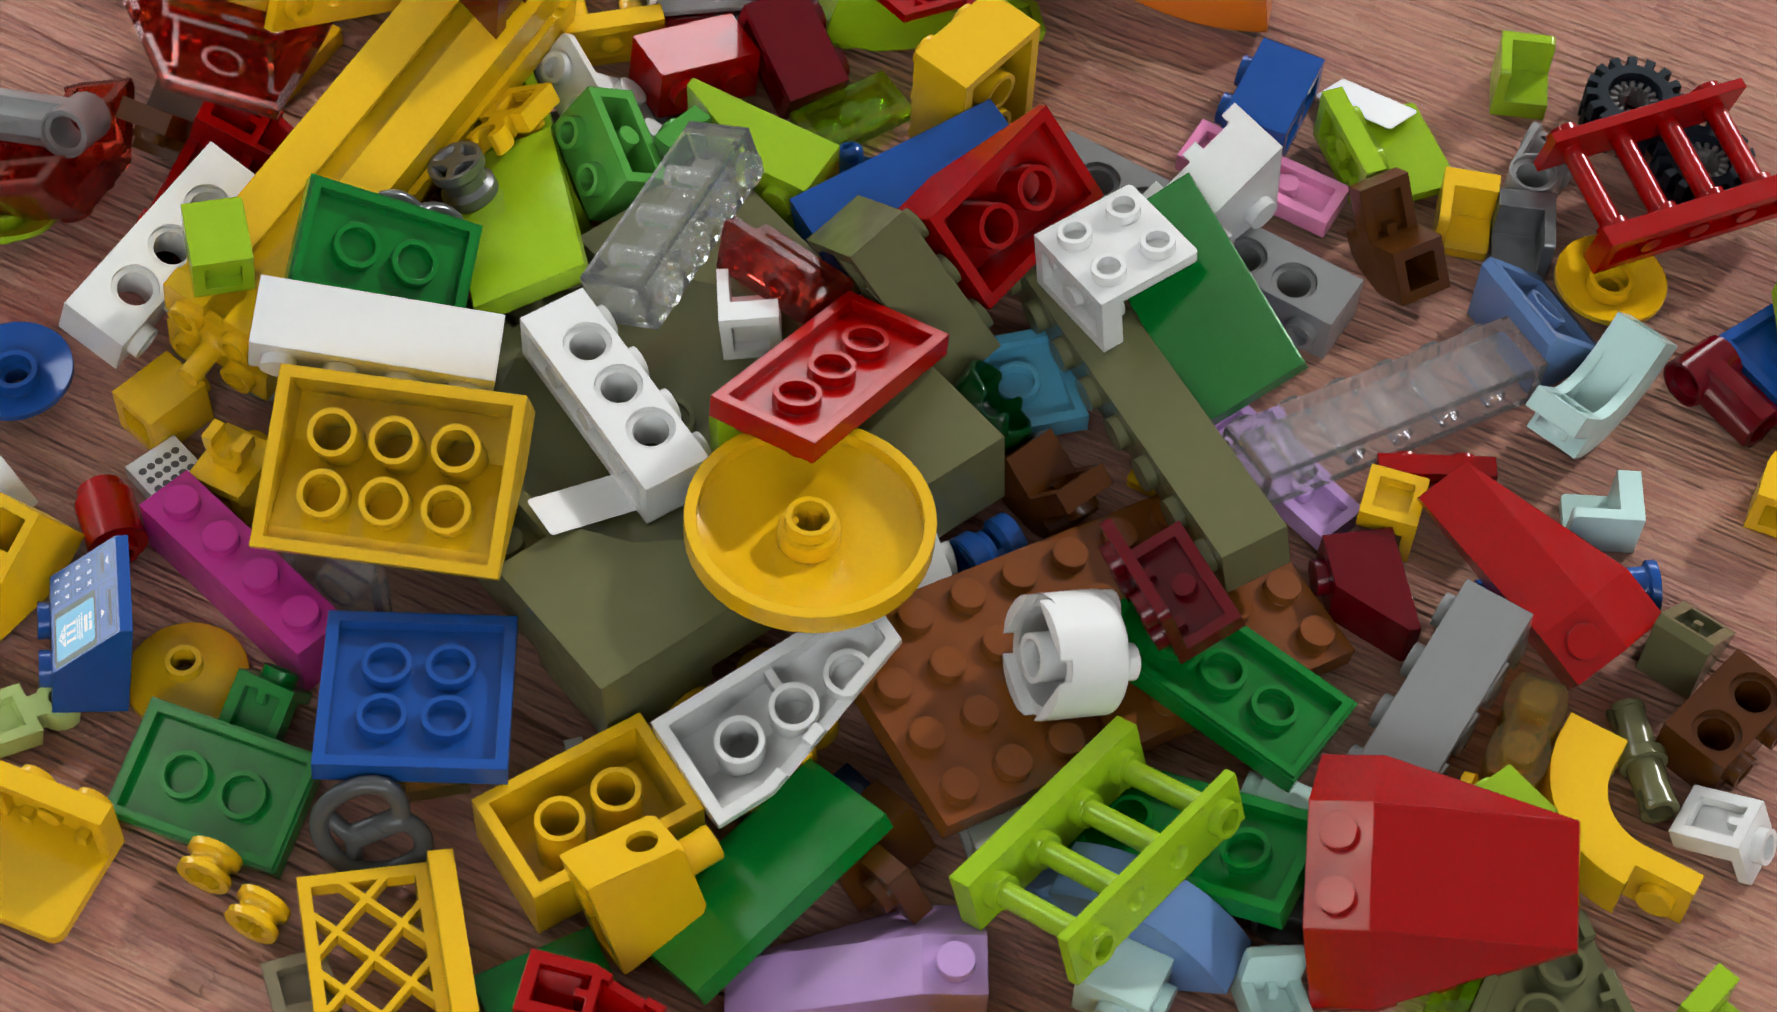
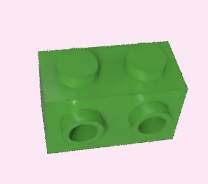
[551,86,671,221]

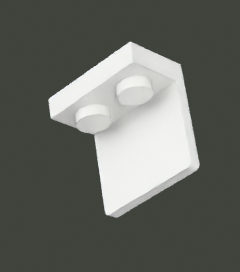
[1034,185,1197,352]

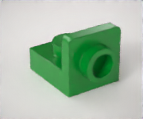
[218,662,313,742]

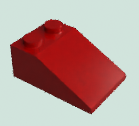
[898,105,1104,309]

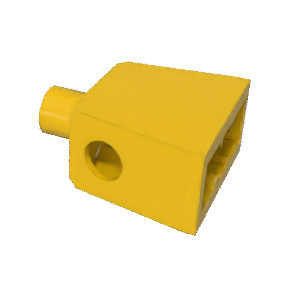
[559,816,724,975]

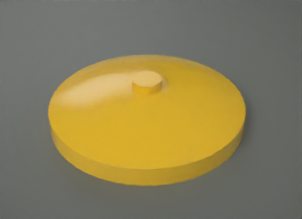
[683,428,937,633]

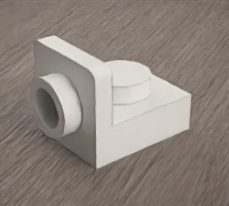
[1668,784,1777,885]

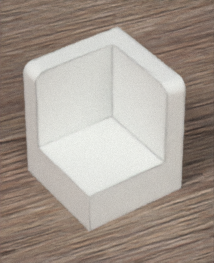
[716,268,783,360]

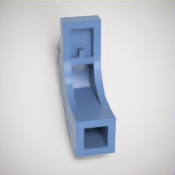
[1024,842,1252,994]

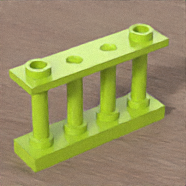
[949,715,1245,986]

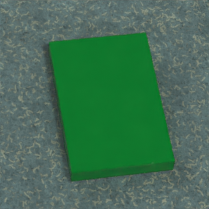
[284,173,483,308]
[108,696,322,879]

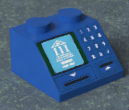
[37,535,133,713]

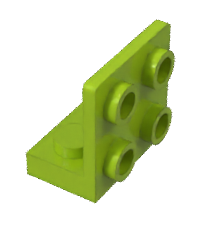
[1313,86,1450,207]

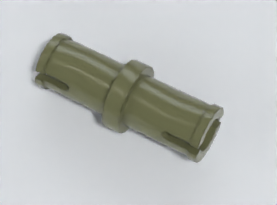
[1606,698,1680,823]

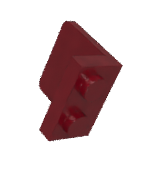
[1098,518,1245,664]

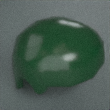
[953,360,1032,450]

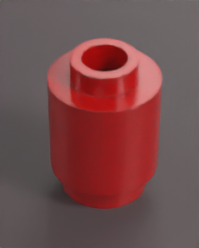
[74,474,149,563]

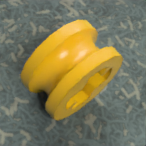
[176,836,243,895]
[224,884,292,944]

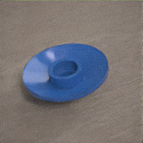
[0,322,74,421]

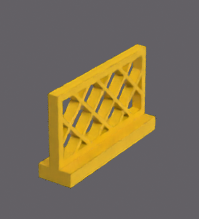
[296,848,479,1012]

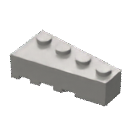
[1347,579,1533,775]

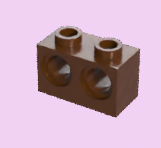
[1656,649,1777,790]

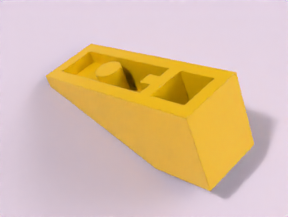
[0,492,85,641]

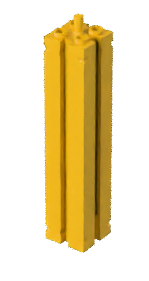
[163,0,576,401]

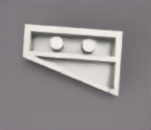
[1142,103,1283,244]

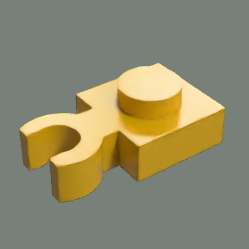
[465,82,560,156]

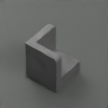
[1489,188,1556,281]

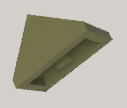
[1635,601,1736,700]

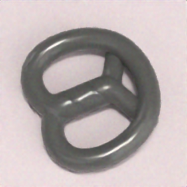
[309,774,434,872]

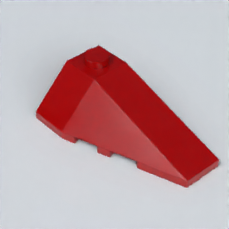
[1417,461,1662,691]

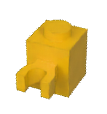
[189,418,268,527]

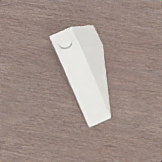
[651,616,902,829]

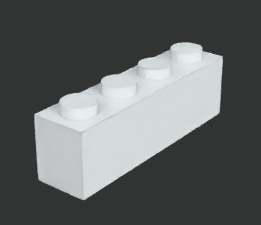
[248,275,505,391]

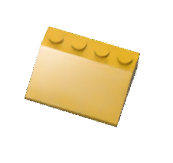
[249,363,535,581]

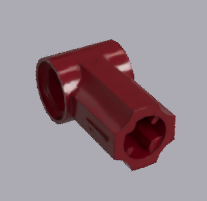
[1663,335,1777,448]

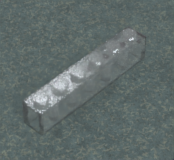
[1222,316,1549,506]

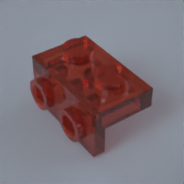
[716,216,854,325]

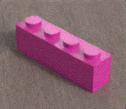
[139,470,337,691]

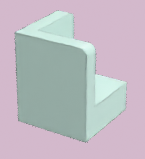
[1559,470,1646,553]

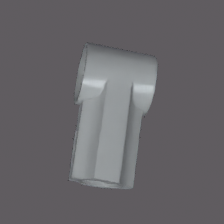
[0,88,112,159]

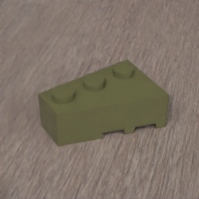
[806,195,1001,386]

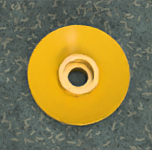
[1554,234,1668,326]
[130,622,250,719]

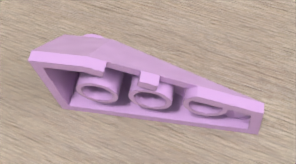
[724,905,989,1012]

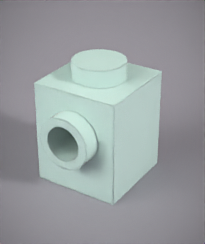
[1071,937,1178,1012]

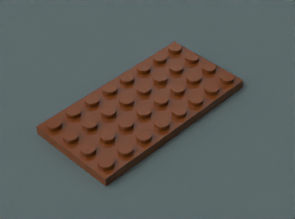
[854,495,1355,839]

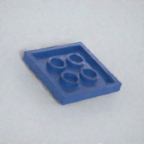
[311,610,518,785]

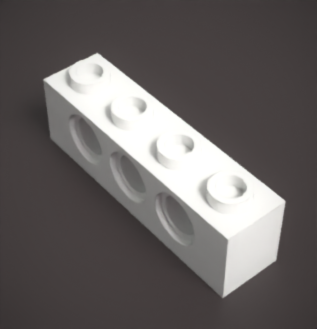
[59,141,255,369]
[520,287,712,524]

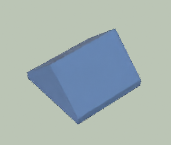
[1467,257,1597,393]

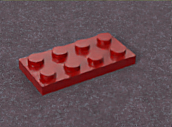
[709,291,949,464]

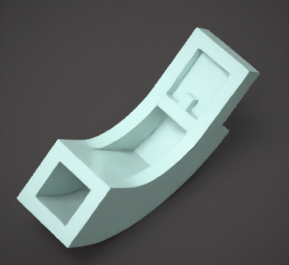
[1525,312,1678,459]

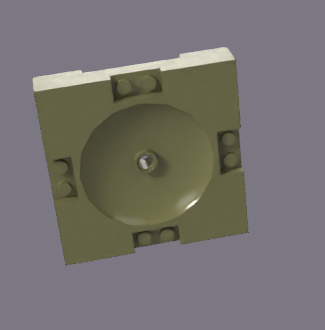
[466,157,1005,733]

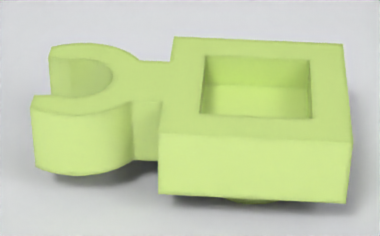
[0,683,81,759]

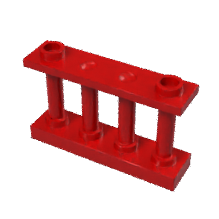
[1533,77,1777,274]

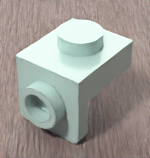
[1231,944,1313,1012]

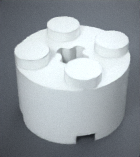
[1002,588,1141,721]

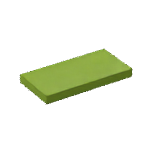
[461,127,592,314]

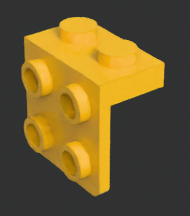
[0,760,125,944]

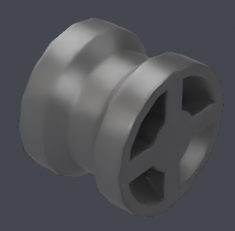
[427,141,498,214]

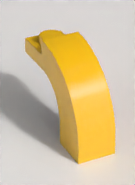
[1539,712,1704,924]

